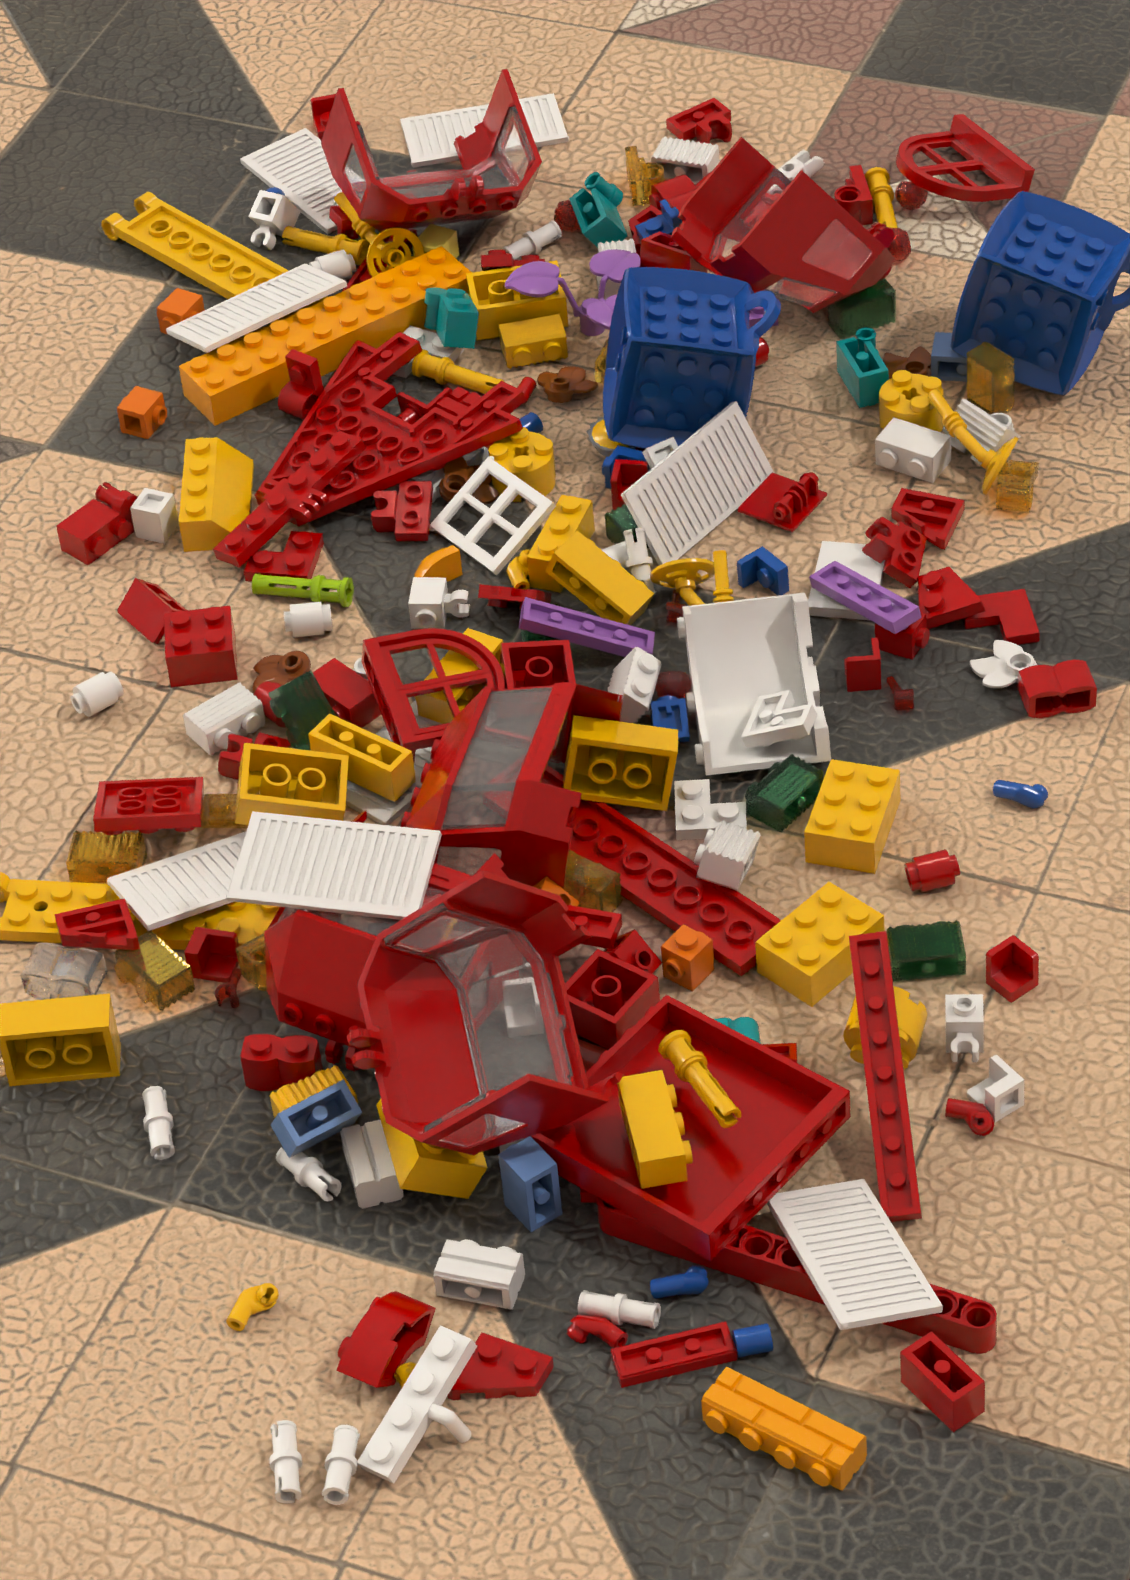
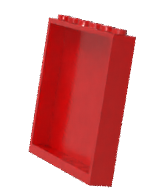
[525,994,851,1261]

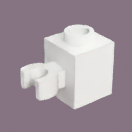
[248,190,301,250]
[408,577,470,629]
[945,994,984,1062]

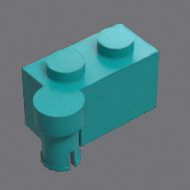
[569,172,628,248]
[424,288,479,349]
[836,327,889,408]

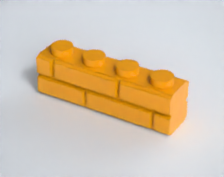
[701,1367,867,1491]

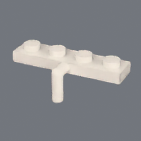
[357,1325,477,1484]

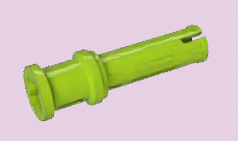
[252,574,354,607]

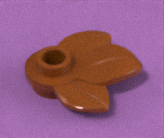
[883,346,931,379]
[537,366,598,403]
[439,456,499,504]
[253,651,311,698]

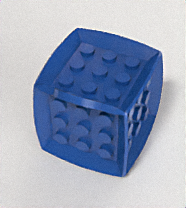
[951,191,1130,396]
[603,267,781,449]

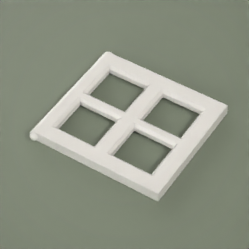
[429,456,556,576]

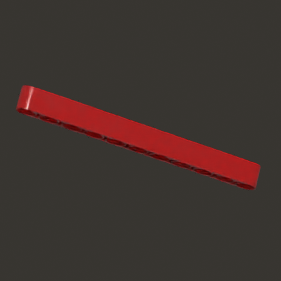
[596,1197,997,1354]

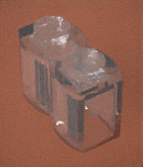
[20,943,108,1000]

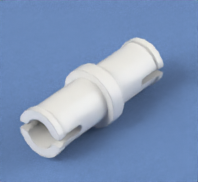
[502,220,562,260]
[623,528,656,594]
[142,1086,175,1160]
[276,1147,342,1202]
[577,1290,661,1329]
[269,1420,302,1504]
[322,1425,360,1505]

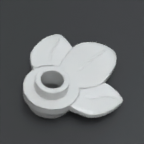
[970,640,1037,688]

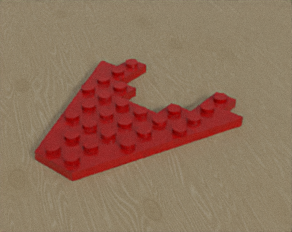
[255,332,526,527]

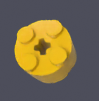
[879,370,944,432]
[488,427,556,502]
[843,986,928,1070]

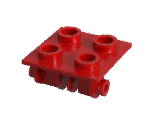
[737,472,827,532]

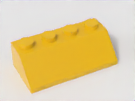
[179,437,254,552]

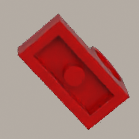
[835,165,873,226]
[278,349,324,420]

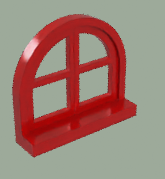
[896,114,1035,202]
[361,628,505,762]

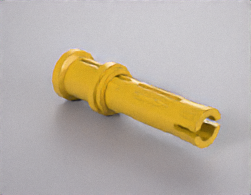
[864,167,900,243]
[282,226,370,266]
[412,349,505,394]
[658,1030,741,1128]

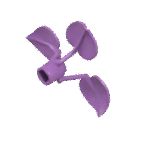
[505,249,641,336]

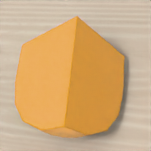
[414,545,463,582]

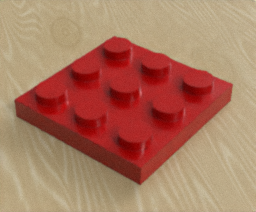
[93,777,204,835]

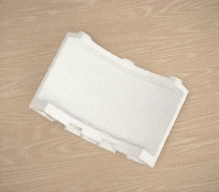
[677,593,831,775]

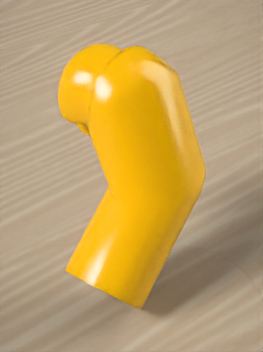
[507,549,530,590]
[226,1283,279,1331]

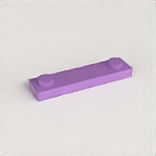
[809,561,922,634]
[519,597,655,657]

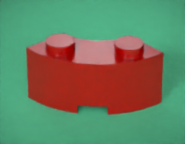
[336,1291,436,1388]

